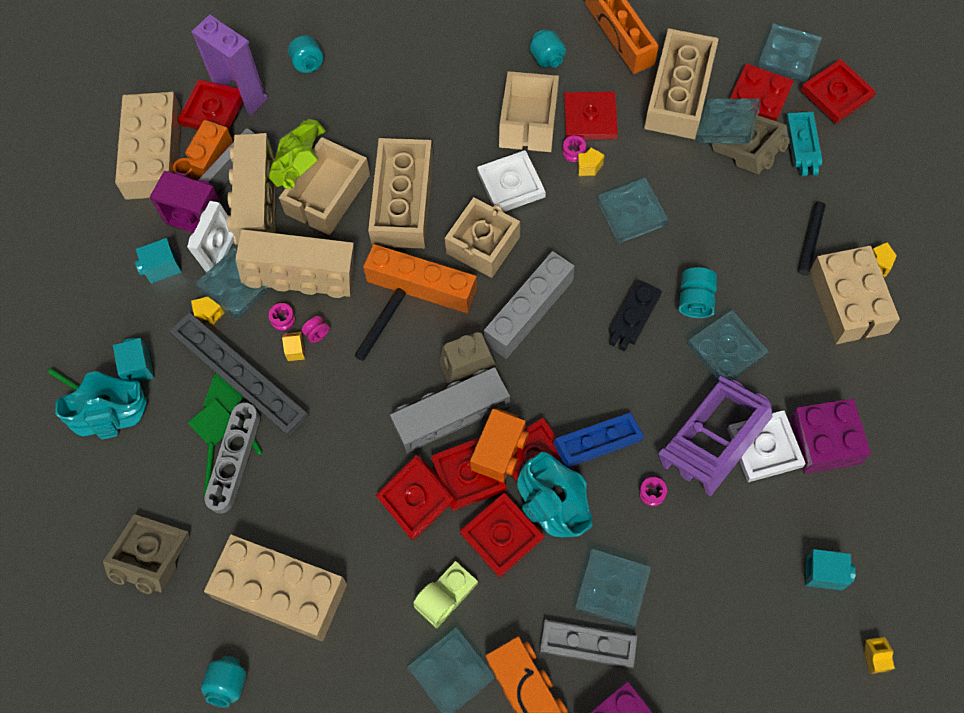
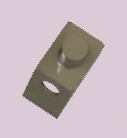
[439,332,498,386]

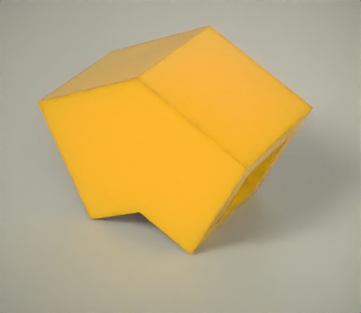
[577,148,605,176]
[872,242,897,277]
[191,297,224,325]
[282,332,305,361]
[864,637,895,674]

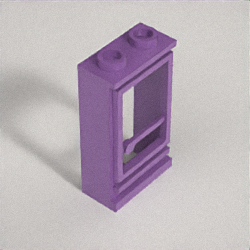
[191,15,268,115]
[658,376,773,496]

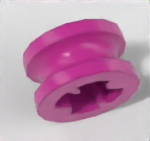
[563,135,586,162]
[268,303,295,331]
[301,316,330,343]
[639,477,667,506]

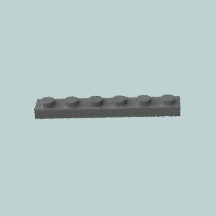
[169,312,309,437]

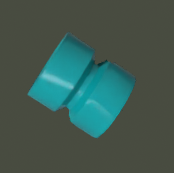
[678,267,718,318]

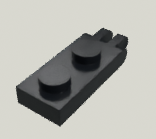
[609,280,662,352]

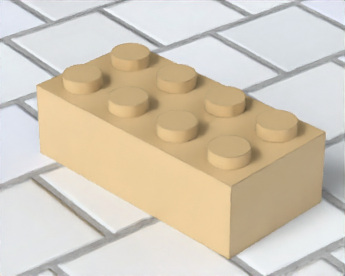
[644,28,719,139]
[115,92,182,199]
[227,133,276,245]
[368,138,434,249]
[235,229,354,298]
[204,535,347,642]

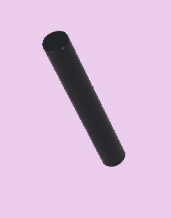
[798,202,826,275]
[355,288,406,361]

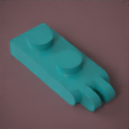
[785,112,822,176]

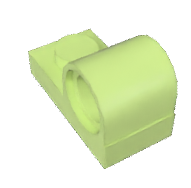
[414,561,478,629]

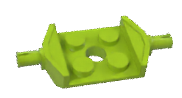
[269,119,326,189]

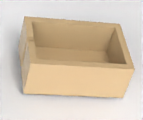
[499,71,559,152]
[279,137,370,236]
[810,246,900,344]

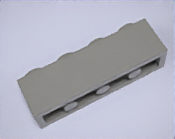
[484,251,575,359]
[390,367,510,453]

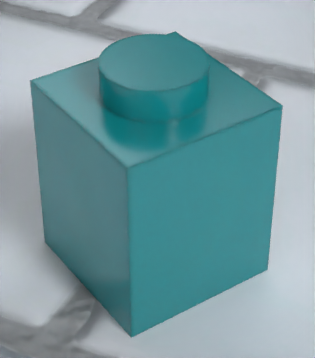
[135,238,181,283]
[113,338,155,382]
[805,549,856,591]

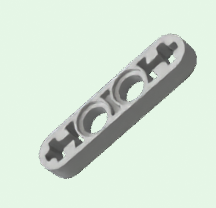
[204,403,260,514]

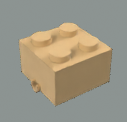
[445,197,520,278]

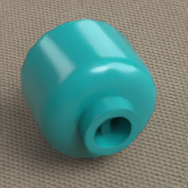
[529,30,567,68]
[288,35,323,74]
[201,656,247,707]

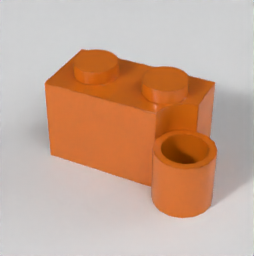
[173,120,233,181]
[470,408,529,483]

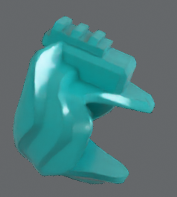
[55,371,146,440]
[517,452,593,537]

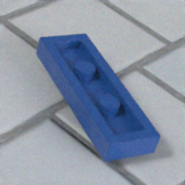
[553,412,644,468]

